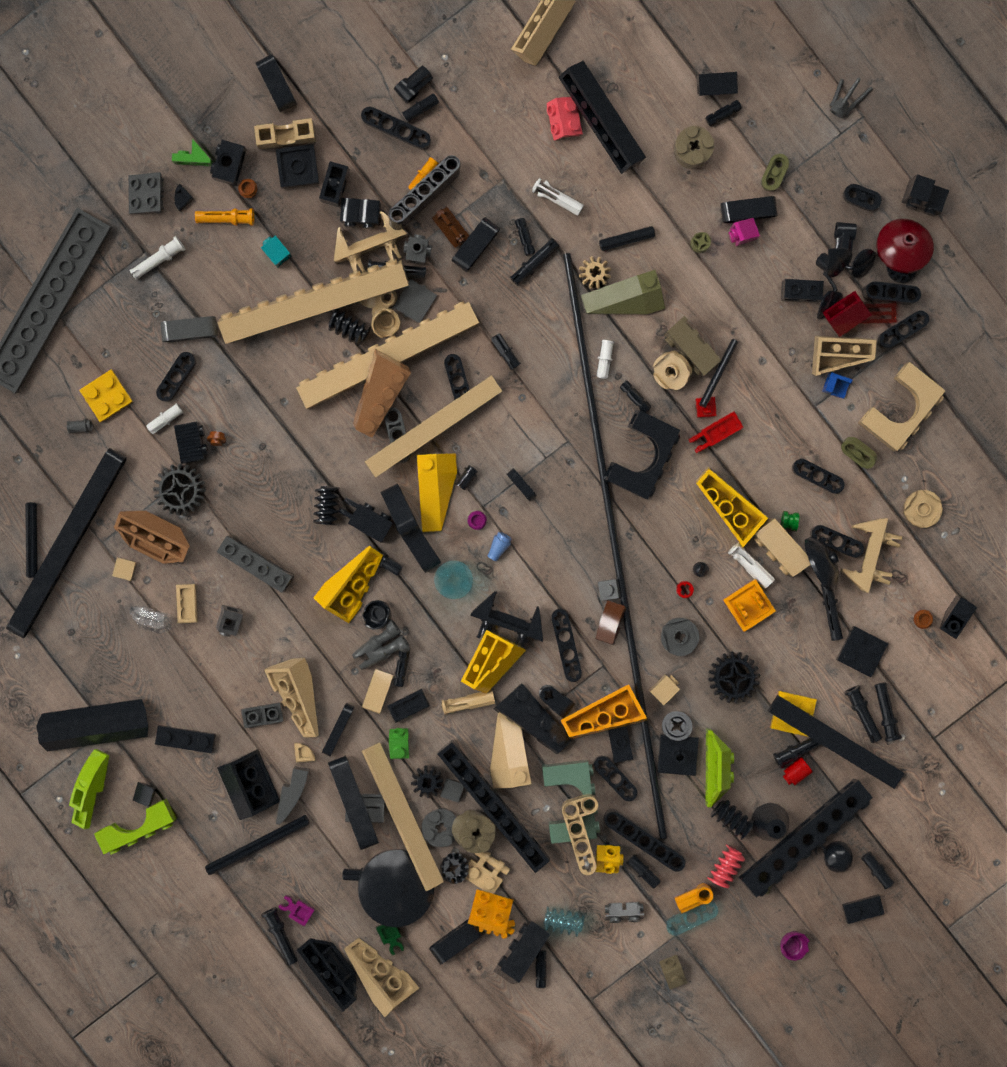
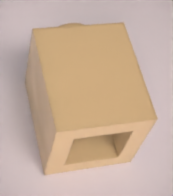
[649,675,680,705]

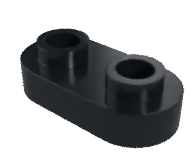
[843,184,881,211]

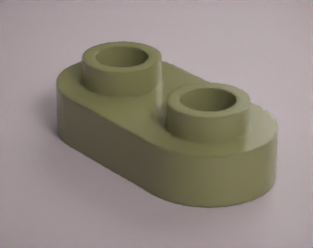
[761,154,789,192]
[841,437,877,469]

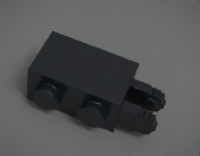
[338,497,393,543]

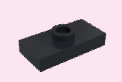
[387,688,430,723]
[608,726,633,763]

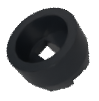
[693,562,709,577]

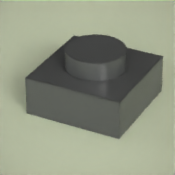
[598,579,621,601]

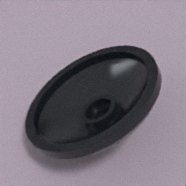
[805,537,839,591]

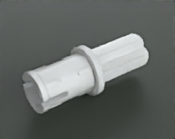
[597,340,614,379]
[147,403,183,434]

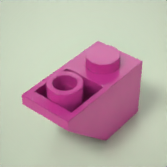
[728,218,760,247]

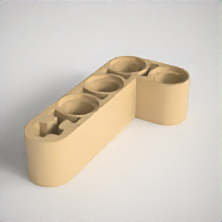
[562,794,598,875]

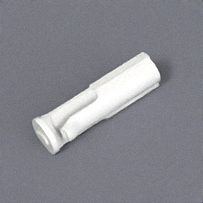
[532,178,584,216]
[728,542,775,588]

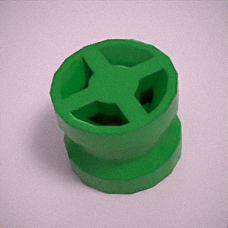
[780,511,799,532]

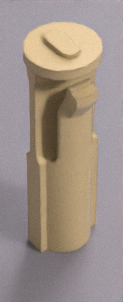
[441,690,495,715]

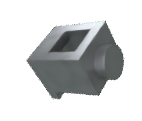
[216,605,243,637]

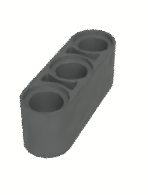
[160,316,218,342]
[384,408,411,463]

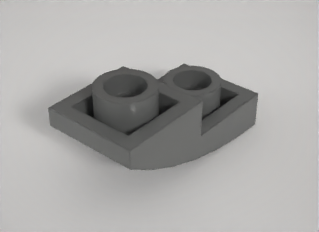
[241,702,283,728]

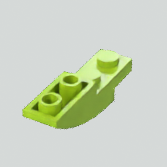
[69,749,110,829]

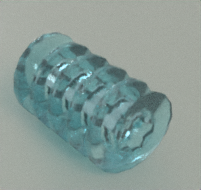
[543,906,585,937]

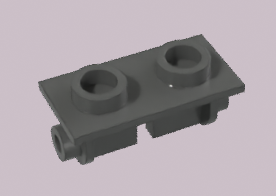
[605,902,644,923]

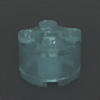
[434,560,473,599]

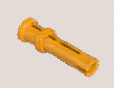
[195,208,255,226]

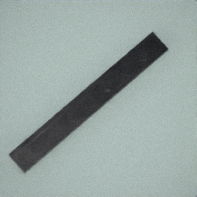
[767,695,905,789]

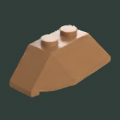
[114,511,190,564]

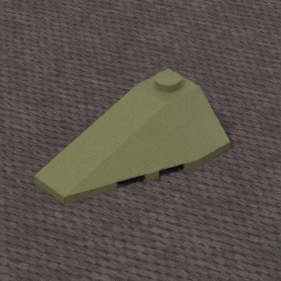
[581,270,665,315]

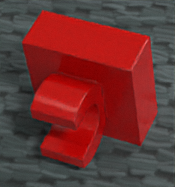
[695,397,716,418]

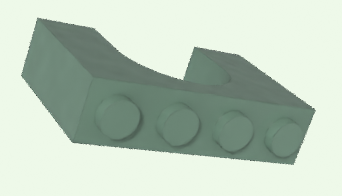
[542,760,600,844]

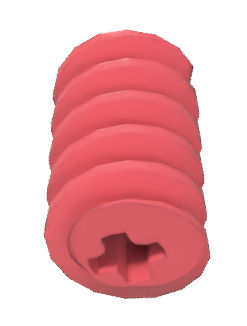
[707,844,745,888]

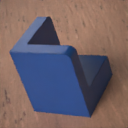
[822,372,853,399]

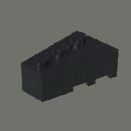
[494,921,550,984]

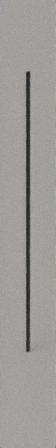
[563,253,667,839]

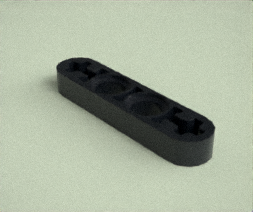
[361,107,431,150]
[551,609,582,682]

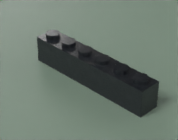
[558,61,646,174]

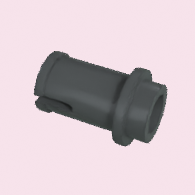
[67,418,93,434]

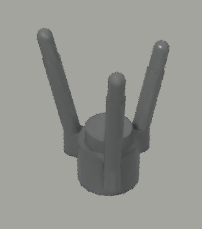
[829,78,873,118]

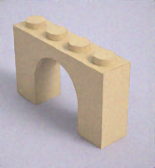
[858,362,945,452]

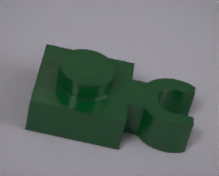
[376,924,404,955]

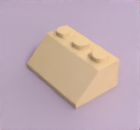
[753,518,811,577]

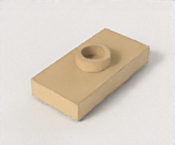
[176,584,198,623]

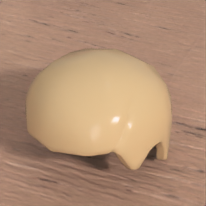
[371,308,401,338]

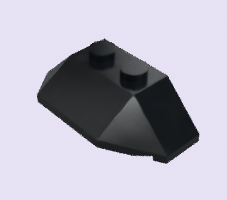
[295,938,357,1012]

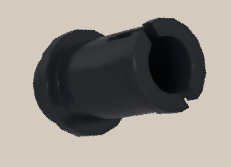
[455,465,478,490]

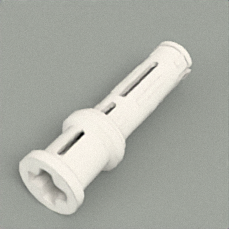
[130,236,186,280]

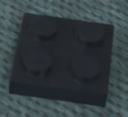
[275,144,319,189]
[836,626,888,677]

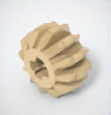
[579,256,611,289]

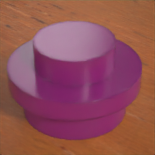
[467,511,487,530]

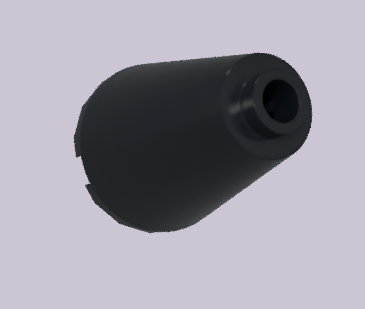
[751,803,789,841]

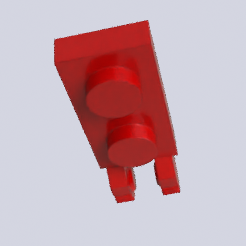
[688,411,744,453]

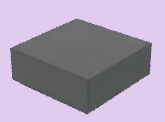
[440,778,464,803]

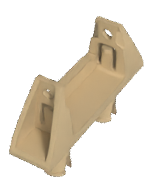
[334,211,408,273]
[840,518,902,593]

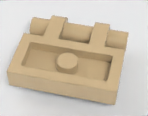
[466,851,510,894]

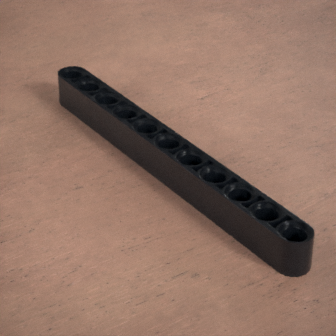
[6,448,127,639]

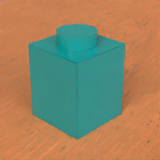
[261,235,292,268]

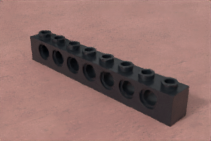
[437,739,550,873]
[738,779,873,898]

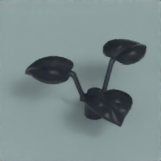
[816,248,876,319]

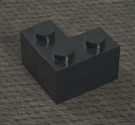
[901,174,949,216]

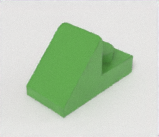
[172,139,213,166]

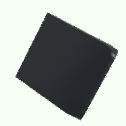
[133,782,156,807]

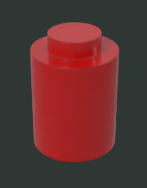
[782,757,813,786]

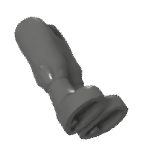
[352,619,411,670]

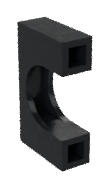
[603,410,680,500]

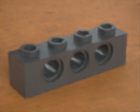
[217,535,294,593]

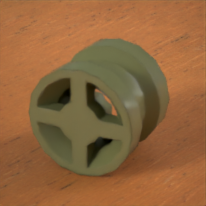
[690,232,711,253]

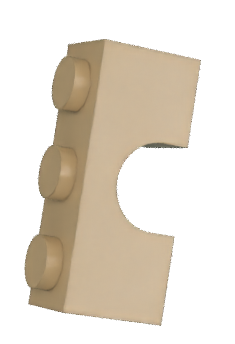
[254,118,316,150]

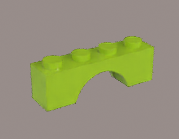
[94,798,176,855]

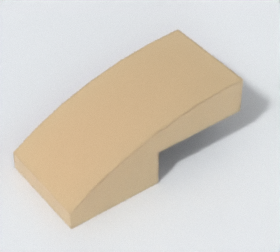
[362,669,394,714]

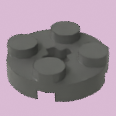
[660,617,699,656]
[422,808,456,847]

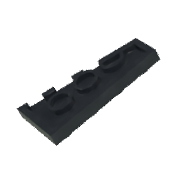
[493,683,572,754]

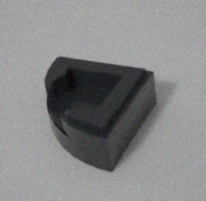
[174,184,194,211]

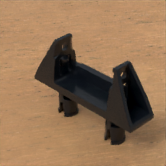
[470,590,543,654]

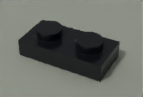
[842,894,885,924]

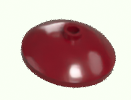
[876,219,934,273]

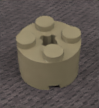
[674,126,714,169]
[452,810,496,853]

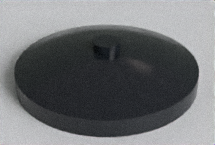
[357,849,435,927]

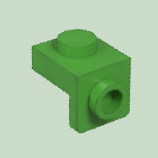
[389,728,409,759]

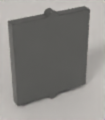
[393,279,437,323]

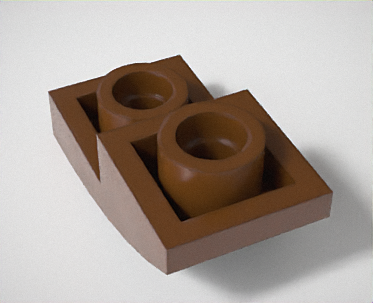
[595,600,626,645]

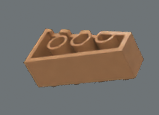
[353,349,411,438]

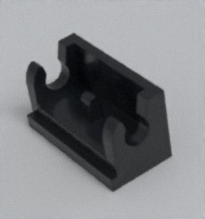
[696,72,738,96]

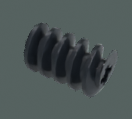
[328,308,371,346]
[313,486,340,525]
[710,800,754,840]

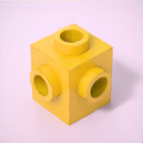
[595,845,623,874]

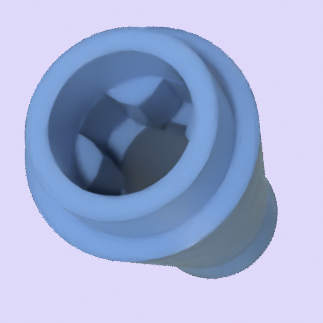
[487,532,512,561]

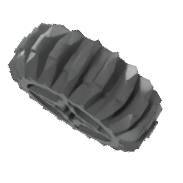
[153,464,206,516]

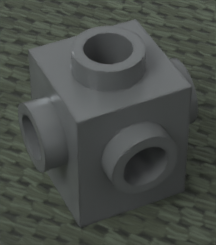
[403,234,432,265]

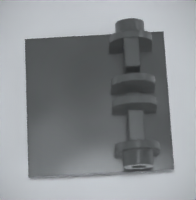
[128,172,164,214]

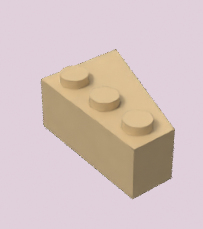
[812,336,877,376]

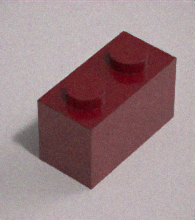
[823,291,872,337]

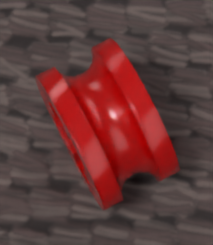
[676,581,694,598]

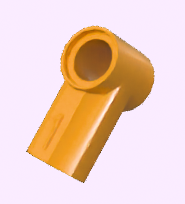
[674,883,713,913]

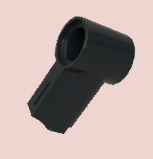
[394,65,433,104]
[834,222,857,252]

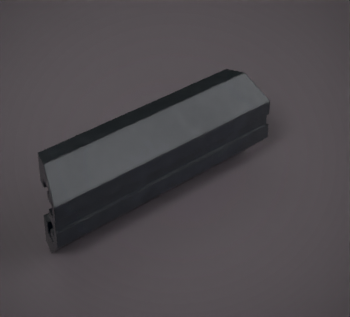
[36,699,148,752]

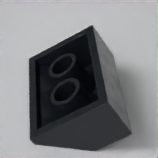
[217,749,280,820]

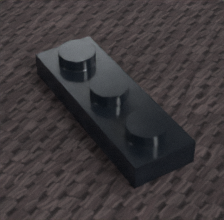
[155,725,215,754]

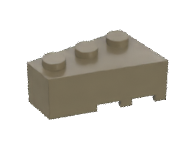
[664,315,721,377]

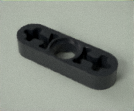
[878,310,929,349]
[156,352,196,402]
[444,354,470,400]
[792,459,845,494]
[810,525,864,558]
[322,703,355,757]
[594,755,637,801]

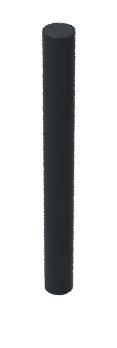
[699,339,738,408]

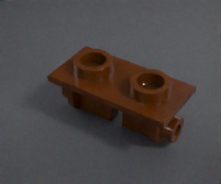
[432,206,469,248]

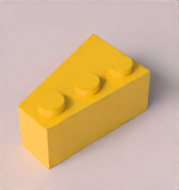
[461,630,526,694]

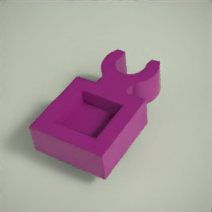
[278,895,315,926]

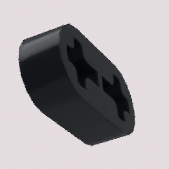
[506,468,537,502]

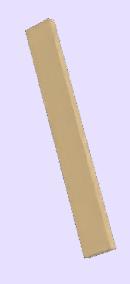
[365,375,502,478]
[362,742,444,891]

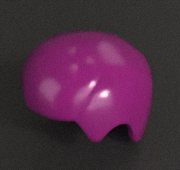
[780,931,810,961]

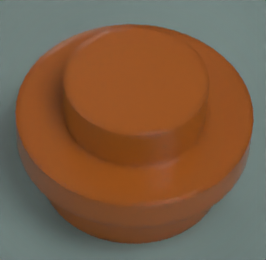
[238,179,258,198]
[207,431,226,446]
[913,610,933,629]

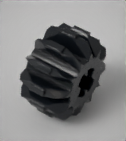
[411,765,444,798]

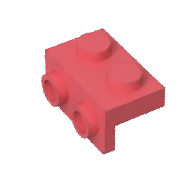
[546,97,583,140]

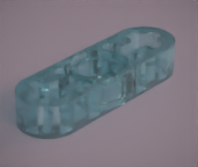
[666,901,718,936]

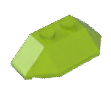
[705,728,734,807]

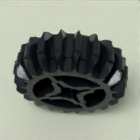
[708,651,760,704]

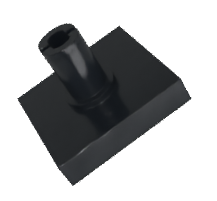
[657,734,699,776]

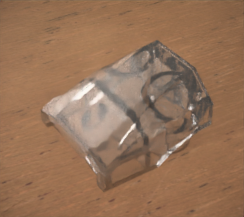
[130,605,173,634]

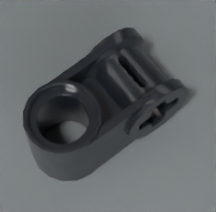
[539,685,575,719]

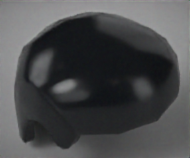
[362,600,392,630]
[824,841,853,873]

